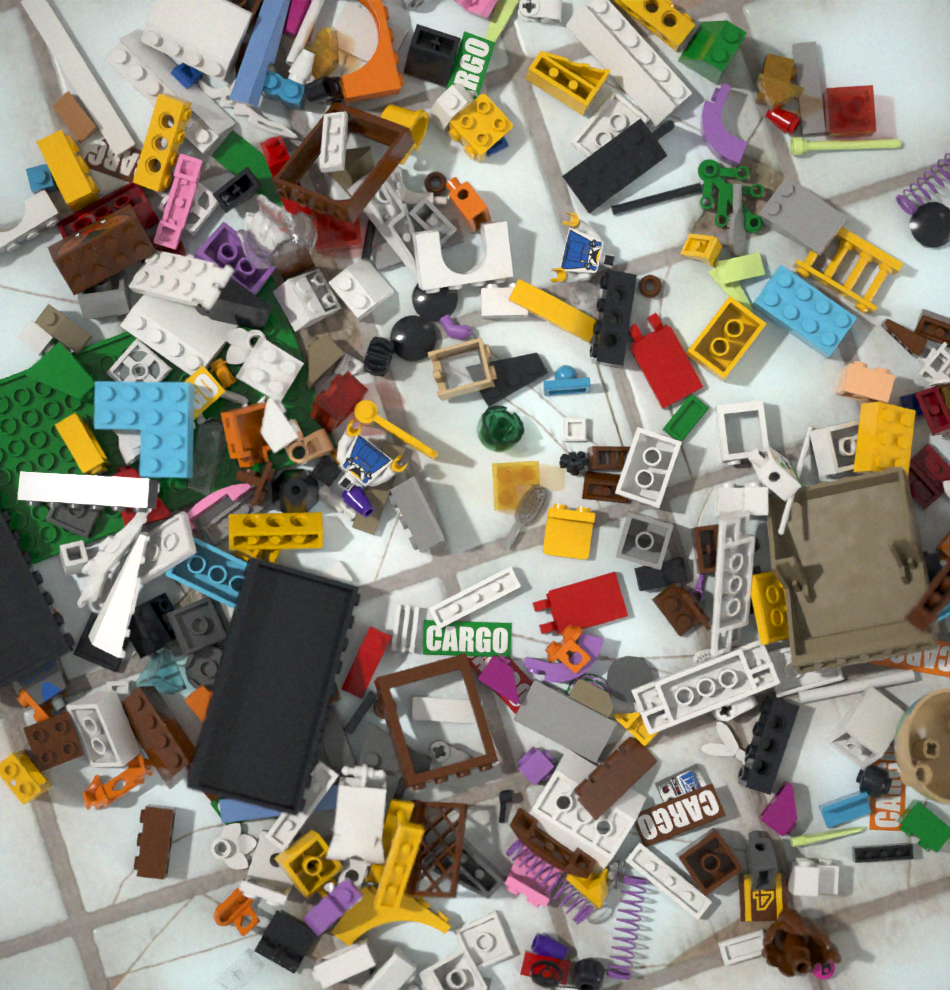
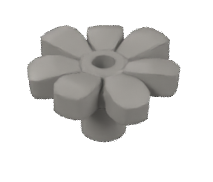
[604,859,626,889]

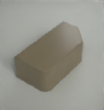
[568,679,614,718]

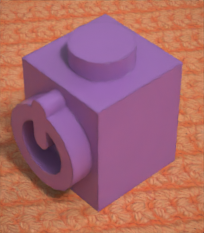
[517,746,554,786]

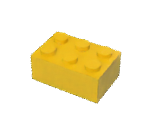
[36,130,100,212]
[685,296,766,382]
[853,402,916,477]

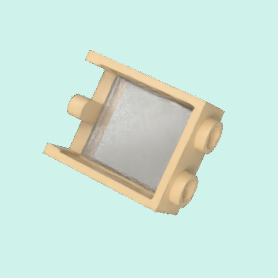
[428,338,497,401]

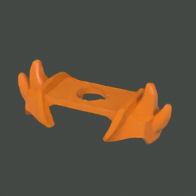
[83,754,154,810]

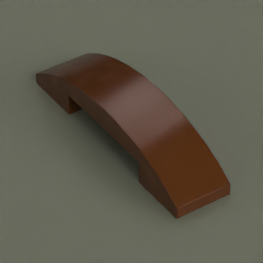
[509,807,597,879]

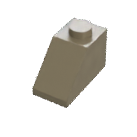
[35,304,92,355]
[306,334,344,390]

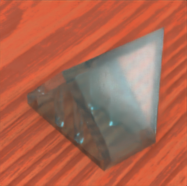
[134,646,187,695]

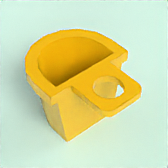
[380,104,429,165]

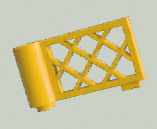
[354,400,438,461]

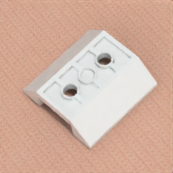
[528,748,646,874]

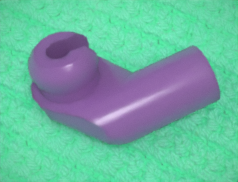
[440,314,472,340]

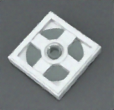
[157,182,219,236]
[107,339,173,382]

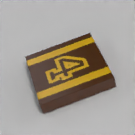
[738,872,787,922]

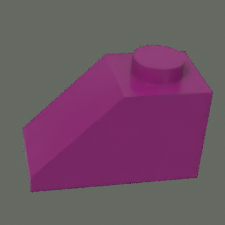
[478,654,519,705]
[758,781,797,837]

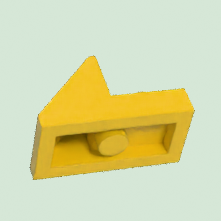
[680,233,722,267]
[566,869,609,909]

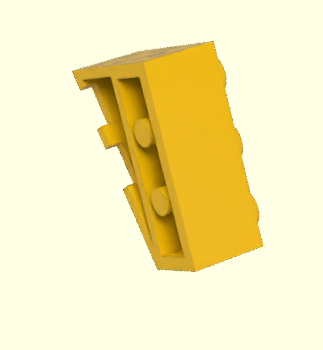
[525,51,611,116]

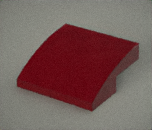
[915,384,950,436]
[908,443,950,510]

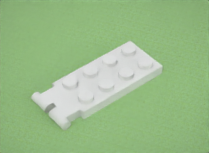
[129,250,234,310]

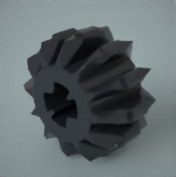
[363,336,395,377]

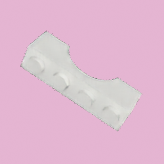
[0,189,63,254]

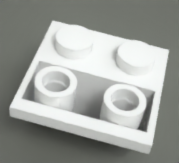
[273,269,341,332]
[261,397,299,453]

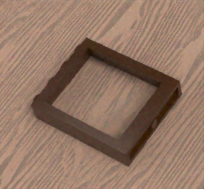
[272,101,415,224]
[374,653,498,791]

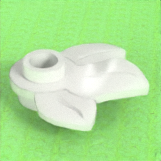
[223,328,266,364]
[210,823,257,870]

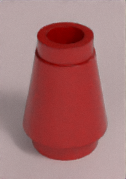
[765,106,801,135]

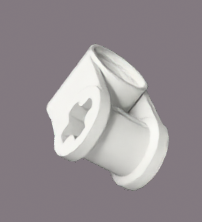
[517,0,562,24]
[711,694,758,721]

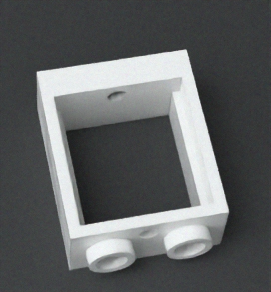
[714,400,769,466]
[312,936,377,989]

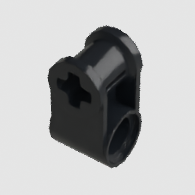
[304,76,344,105]

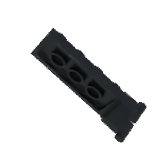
[562,118,674,213]

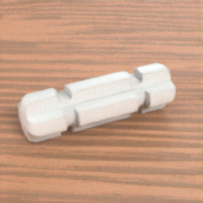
[318,485,357,521]

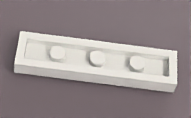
[428,566,521,629]
[265,761,340,851]
[624,842,712,920]

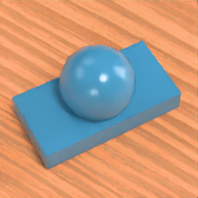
[543,365,591,396]

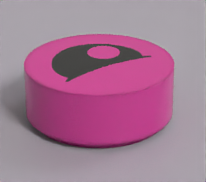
[812,961,835,980]

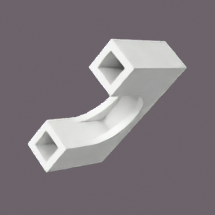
[412,220,513,293]

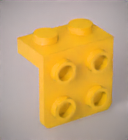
[448,94,513,163]
[543,504,595,560]

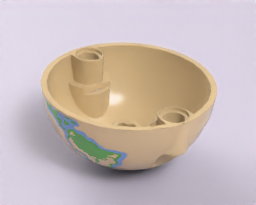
[894,688,950,805]

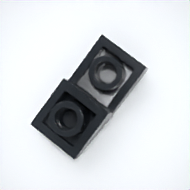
[635,556,688,591]

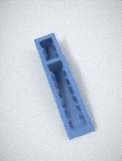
[229,0,290,107]
[219,783,339,823]

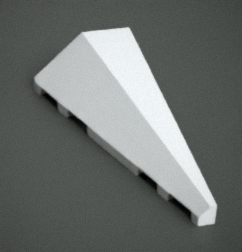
[347,172,418,281]
[88,533,150,658]

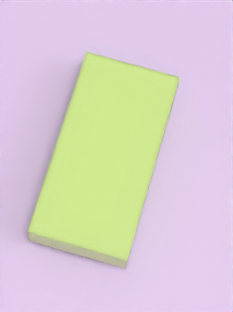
[715,252,765,285]

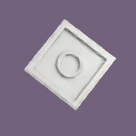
[453,910,514,970]

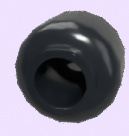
[856,764,893,799]
[573,958,605,990]

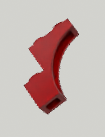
[260,135,312,222]

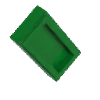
[662,393,709,442]

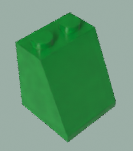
[678,20,747,85]
[24,342,98,403]

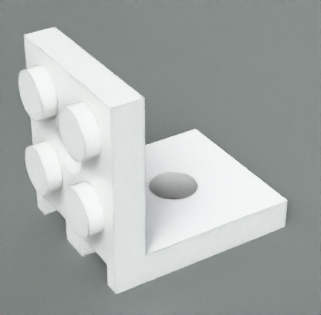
[239,830,296,907]

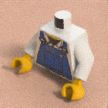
[551,212,615,285]
[337,419,408,492]

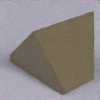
[328,146,374,197]

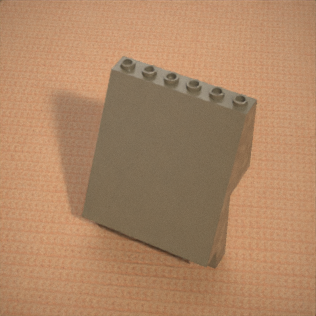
[767,467,940,674]

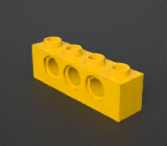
[611,0,696,52]
[133,93,192,192]
[229,512,323,550]

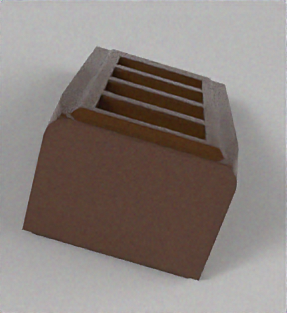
[881,319,927,358]
[587,446,630,471]

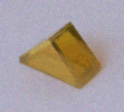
[756,74,804,112]

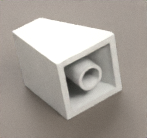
[826,686,905,769]

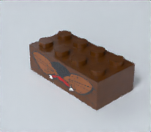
[47,204,156,296]

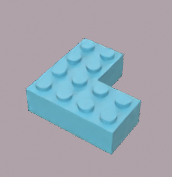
[94,381,194,478]

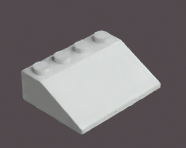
[141,0,253,82]
[120,295,239,375]

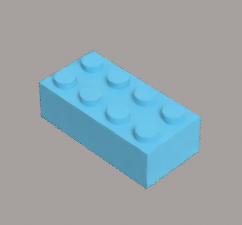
[751,265,857,358]
[165,536,247,609]

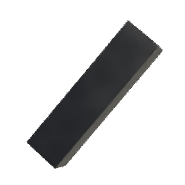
[852,843,914,863]

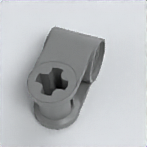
[428,740,474,766]

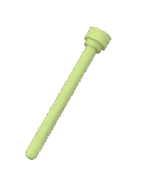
[790,137,901,155]

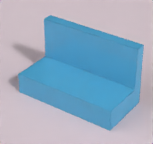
[818,790,871,828]

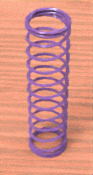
[896,153,950,215]
[506,838,594,924]
[606,875,648,980]

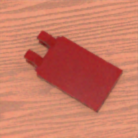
[628,313,703,409]
[532,572,628,634]

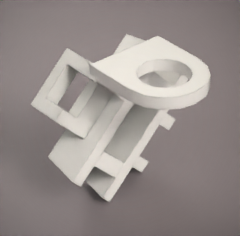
[917,342,950,386]

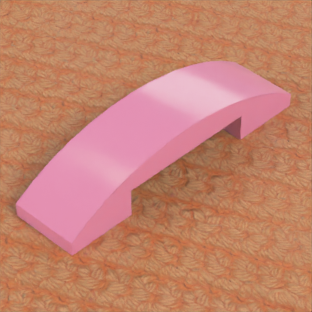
[153,153,203,250]
[187,484,255,533]

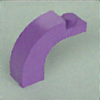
[700,83,748,168]
[524,633,603,683]
[303,877,364,936]

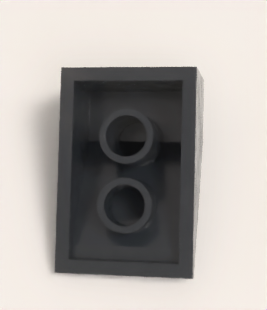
[195,277,272,331]

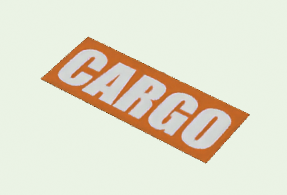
[868,640,950,677]
[869,742,906,831]

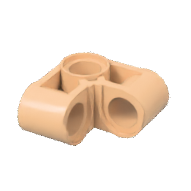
[284,418,335,465]

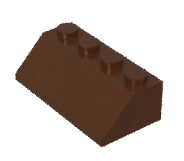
[122,686,196,789]

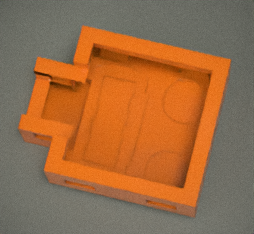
[221,402,271,467]

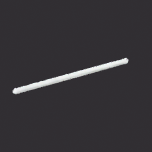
[778,426,814,535]

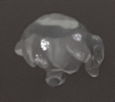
[237,194,318,269]

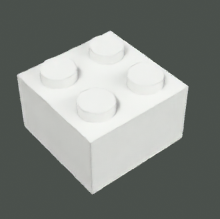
[236,338,304,402]

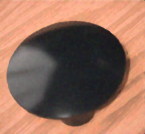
[910,202,950,248]
[412,284,458,322]
[390,315,436,362]

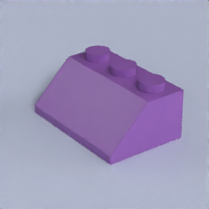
[194,221,277,295]

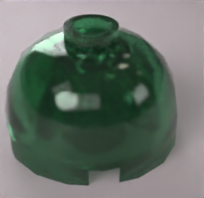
[477,405,525,453]

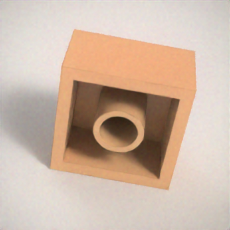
[835,361,895,404]

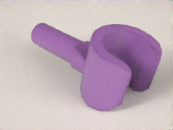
[690,573,706,602]

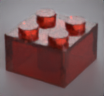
[822,85,876,140]
[311,199,363,254]
[310,371,368,434]

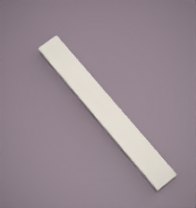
[21,0,137,157]

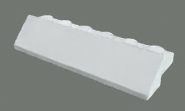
[565,0,692,127]
[104,29,236,155]
[711,509,755,656]
[631,639,780,735]

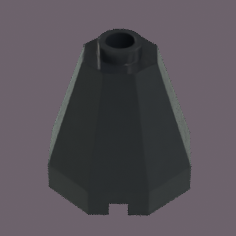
[272,469,319,513]

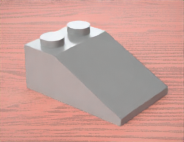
[759,178,847,256]

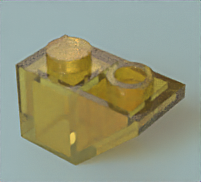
[305,27,339,80]

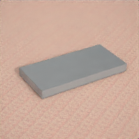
[513,678,618,763]

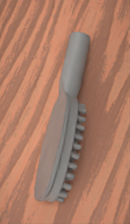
[727,184,746,256]
[501,485,547,550]

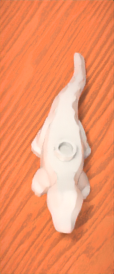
[77,483,160,608]

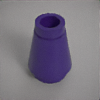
[342,484,375,518]
[531,933,568,960]

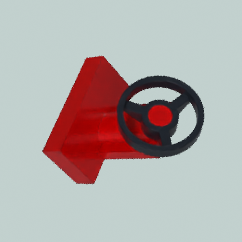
[520,950,571,988]

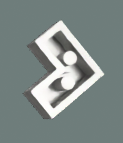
[716,482,768,517]
[787,857,839,896]

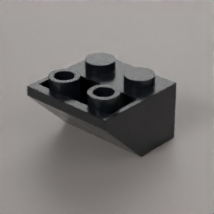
[403,24,461,88]
[128,593,177,659]

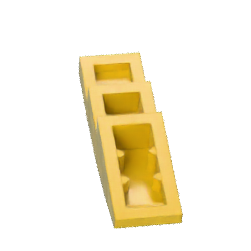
[508,279,597,343]

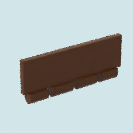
[574,737,658,820]

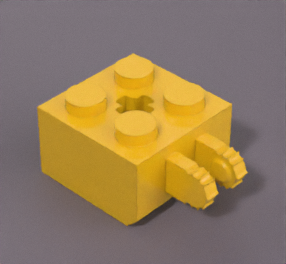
[274,829,344,899]

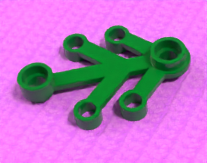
[698,159,764,234]

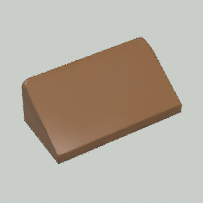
[53,91,99,143]

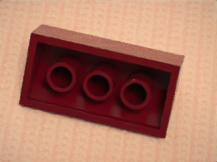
[57,181,160,239]

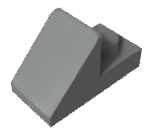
[409,196,458,246]

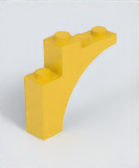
[331,884,451,946]

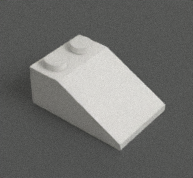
[809,419,860,476]

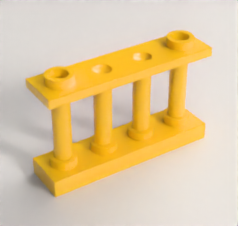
[792,227,904,314]
[365,798,424,913]

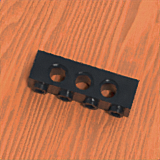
[589,270,637,368]
[738,695,800,795]

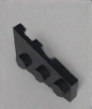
[465,352,548,408]

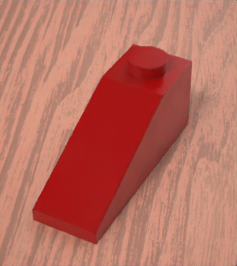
[341,626,392,699]

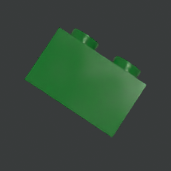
[896,799,950,853]

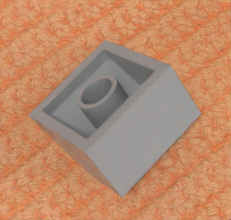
[78,269,130,320]
[616,510,674,570]

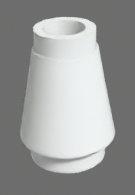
[288,49,316,85]

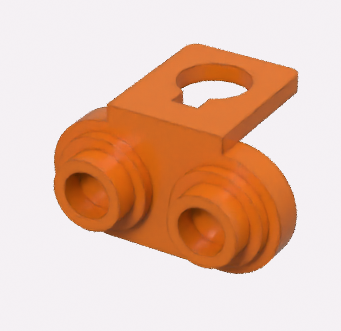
[545,625,591,673]
[17,687,66,722]
[213,887,260,937]

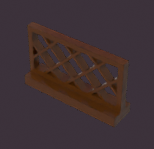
[403,800,468,899]

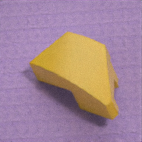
[613,712,660,747]

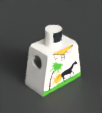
[748,447,802,501]

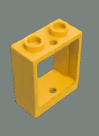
[55,413,111,476]
[0,749,52,805]

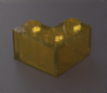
[492,461,540,511]

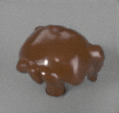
[761,907,842,977]

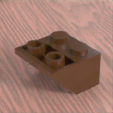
[691,524,719,574]

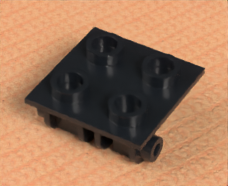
[254,910,316,974]

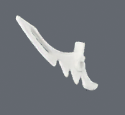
[198,78,298,139]

